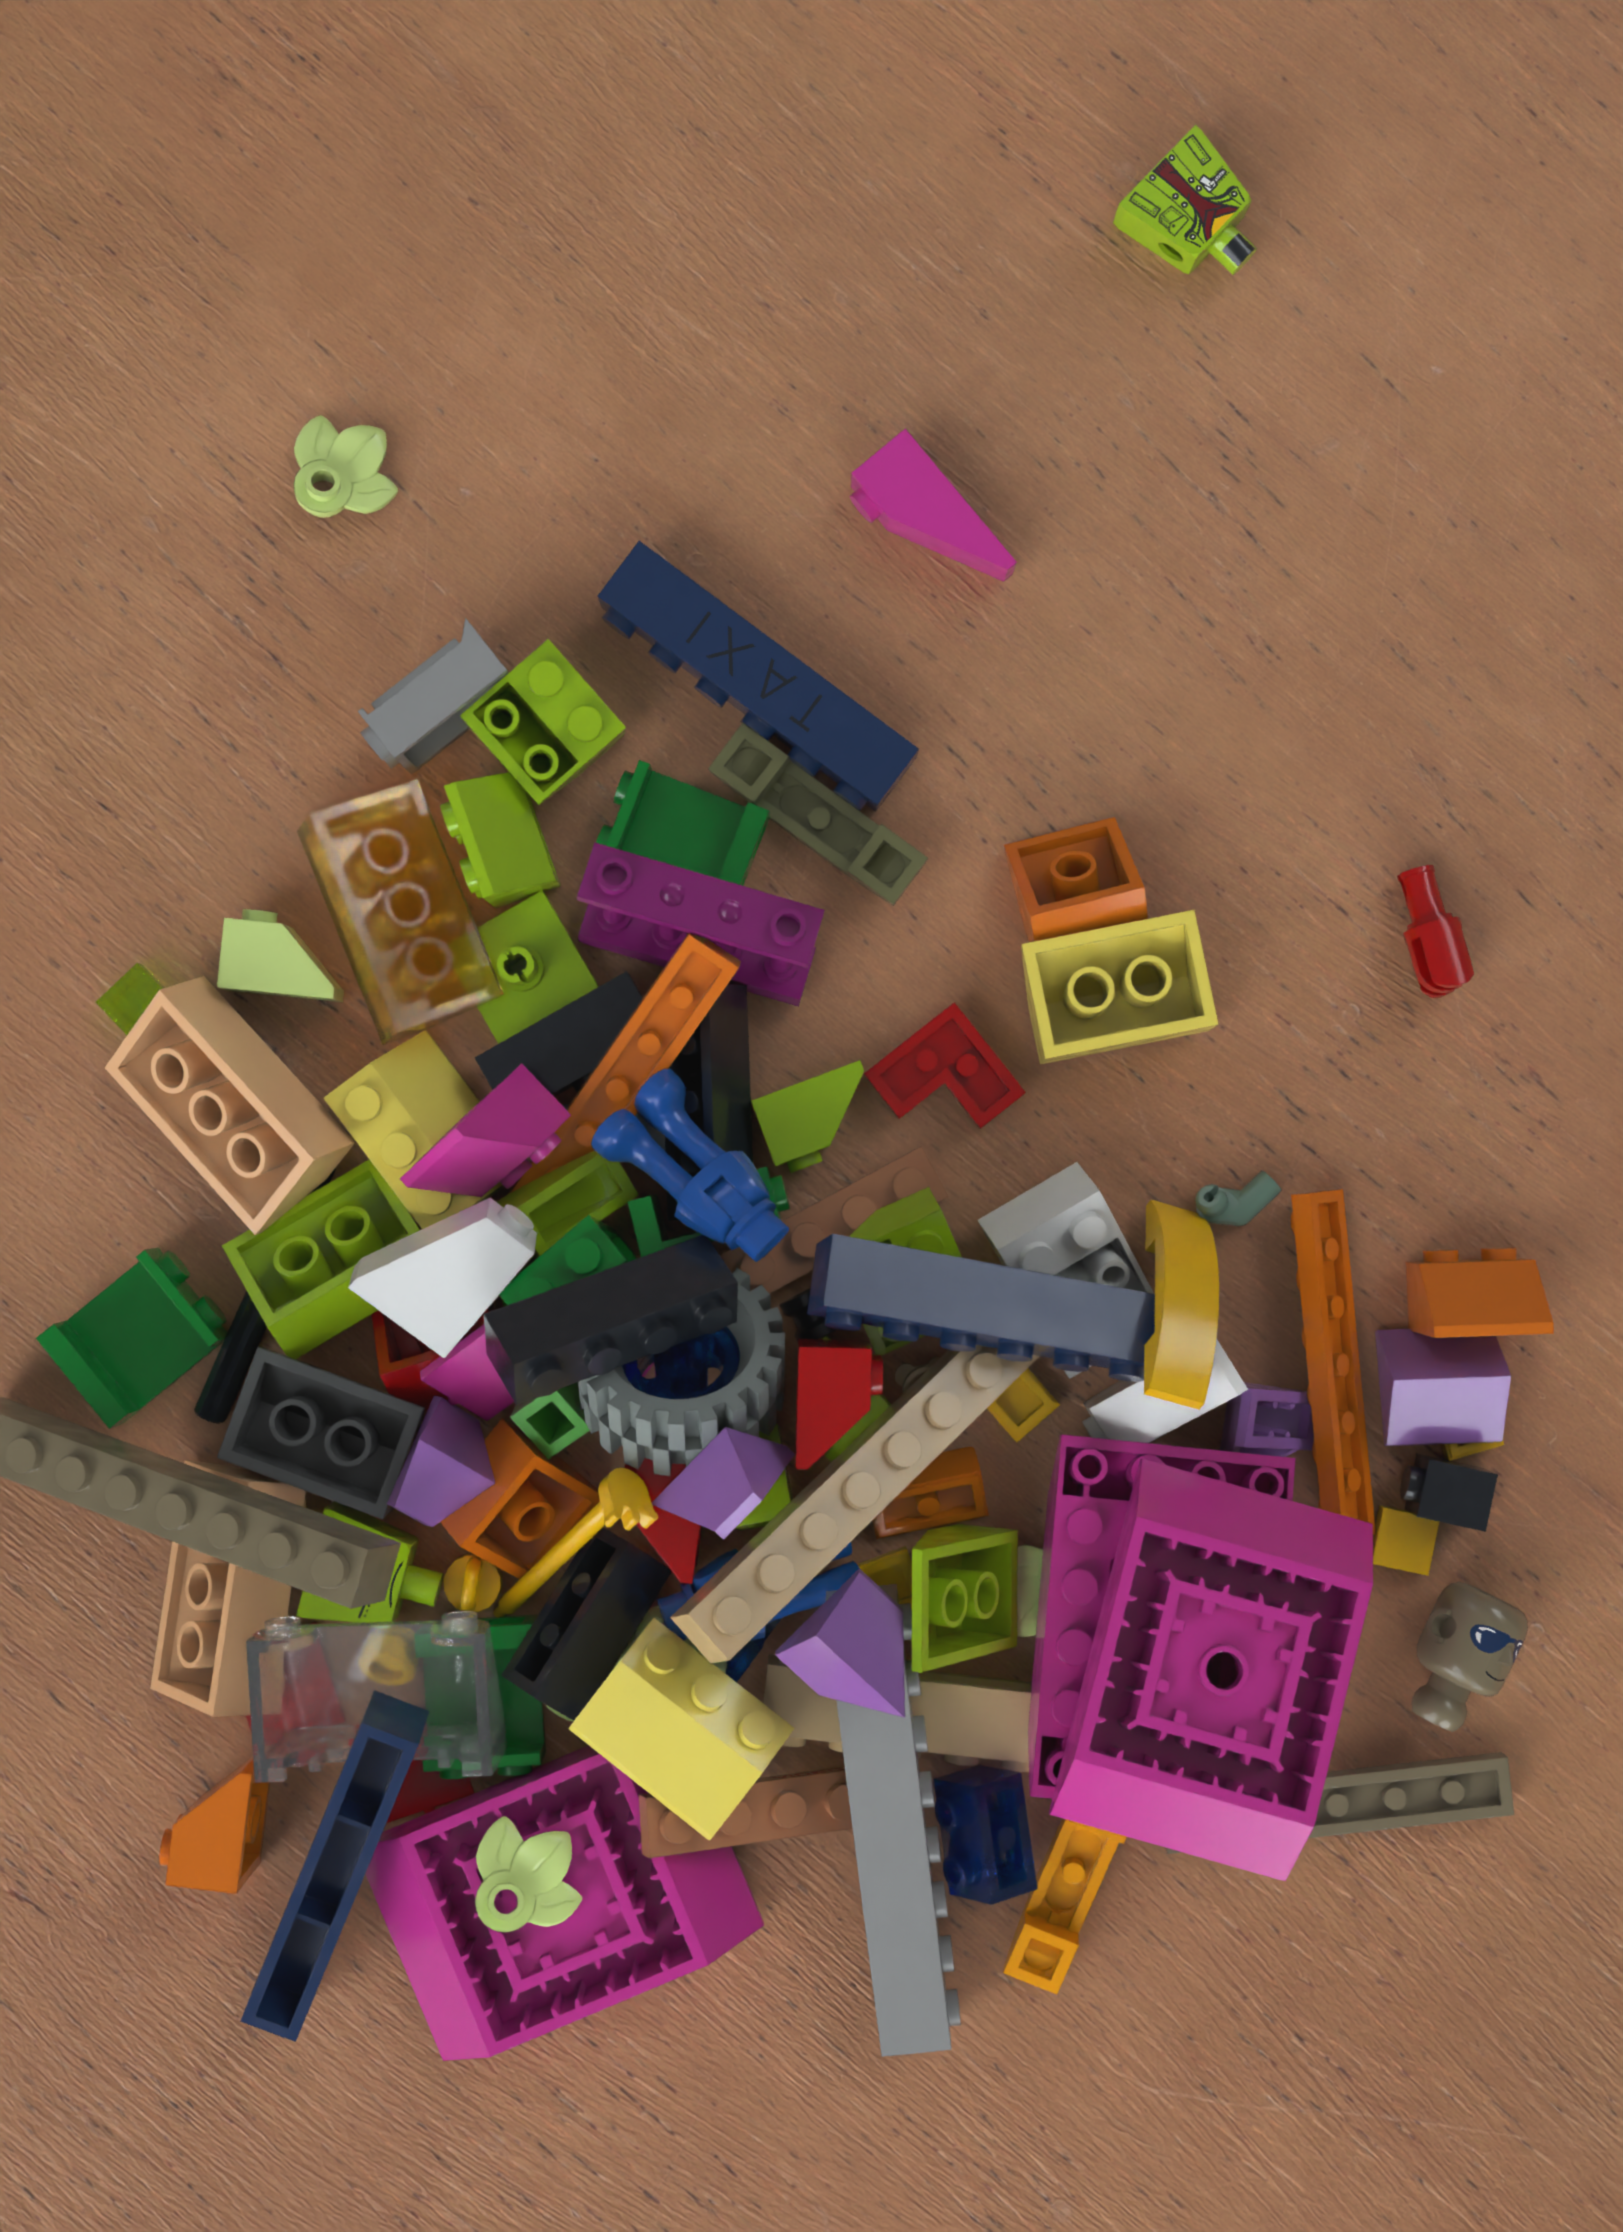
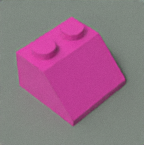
[400,1063,571,1197]

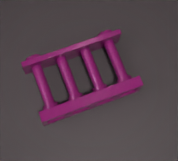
[577,842,825,1007]

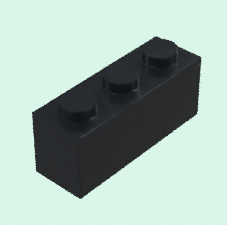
[475,971,643,1097]
[501,1527,672,1720]

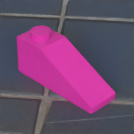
[850,429,1017,582]

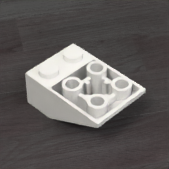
[977,1162,1154,1379]

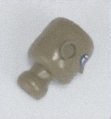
[1412,1582,1528,1732]

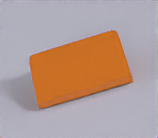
[872,1447,989,1539]

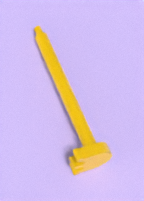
[493,1468,658,1617]

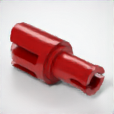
[1397,865,1474,998]

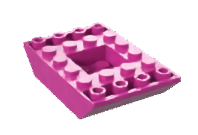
[1028,1434,1296,1799]
[1048,1459,1373,1881]
[365,1745,764,2061]

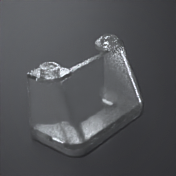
[246,1611,507,1783]

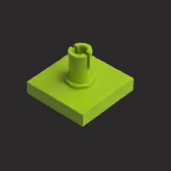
[443,890,599,1044]

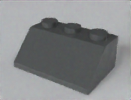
[217,1346,425,1519]

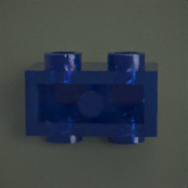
[933,1765,1038,1905]

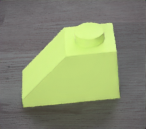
[217,909,344,1002]

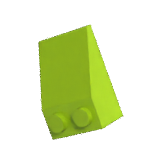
[912,1524,1018,1673]

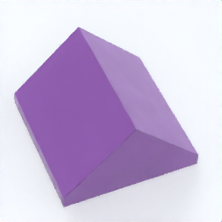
[1375,1329,1511,1446]

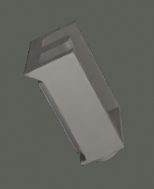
[358,617,508,775]

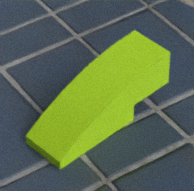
[496,1151,638,1261]

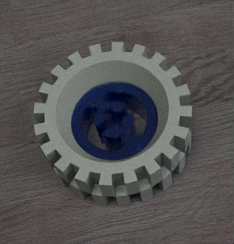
[578,1268,785,1476]

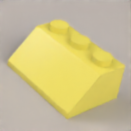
[1021,910,1218,1065]
[324,1030,504,1229]
[568,1618,794,1841]

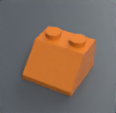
[1004,817,1148,942]
[1406,1247,1554,1338]
[440,1418,600,1579]
[159,1747,275,1894]

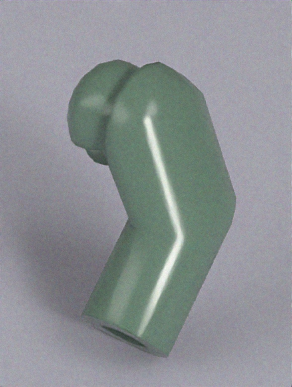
[1195,1170,1282,1226]

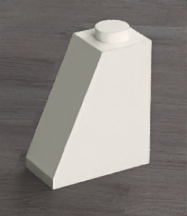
[348,1198,537,1358]
[1082,1339,1248,1443]

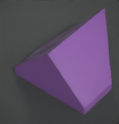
[1220,1382,1314,1457]
[387,1396,495,1527]
[652,1427,795,1540]
[775,1568,905,1718]

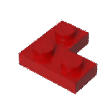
[863,1002,1026,1129]

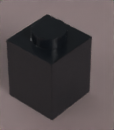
[1400,1453,1498,1532]

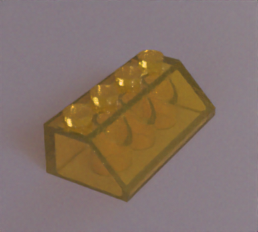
[297,779,504,1045]

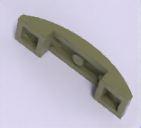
[708,723,928,906]

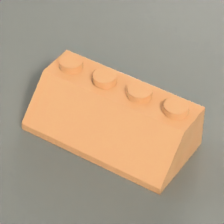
[105,976,355,1235]
[150,1460,306,1717]

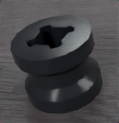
[779,1288,837,1343]

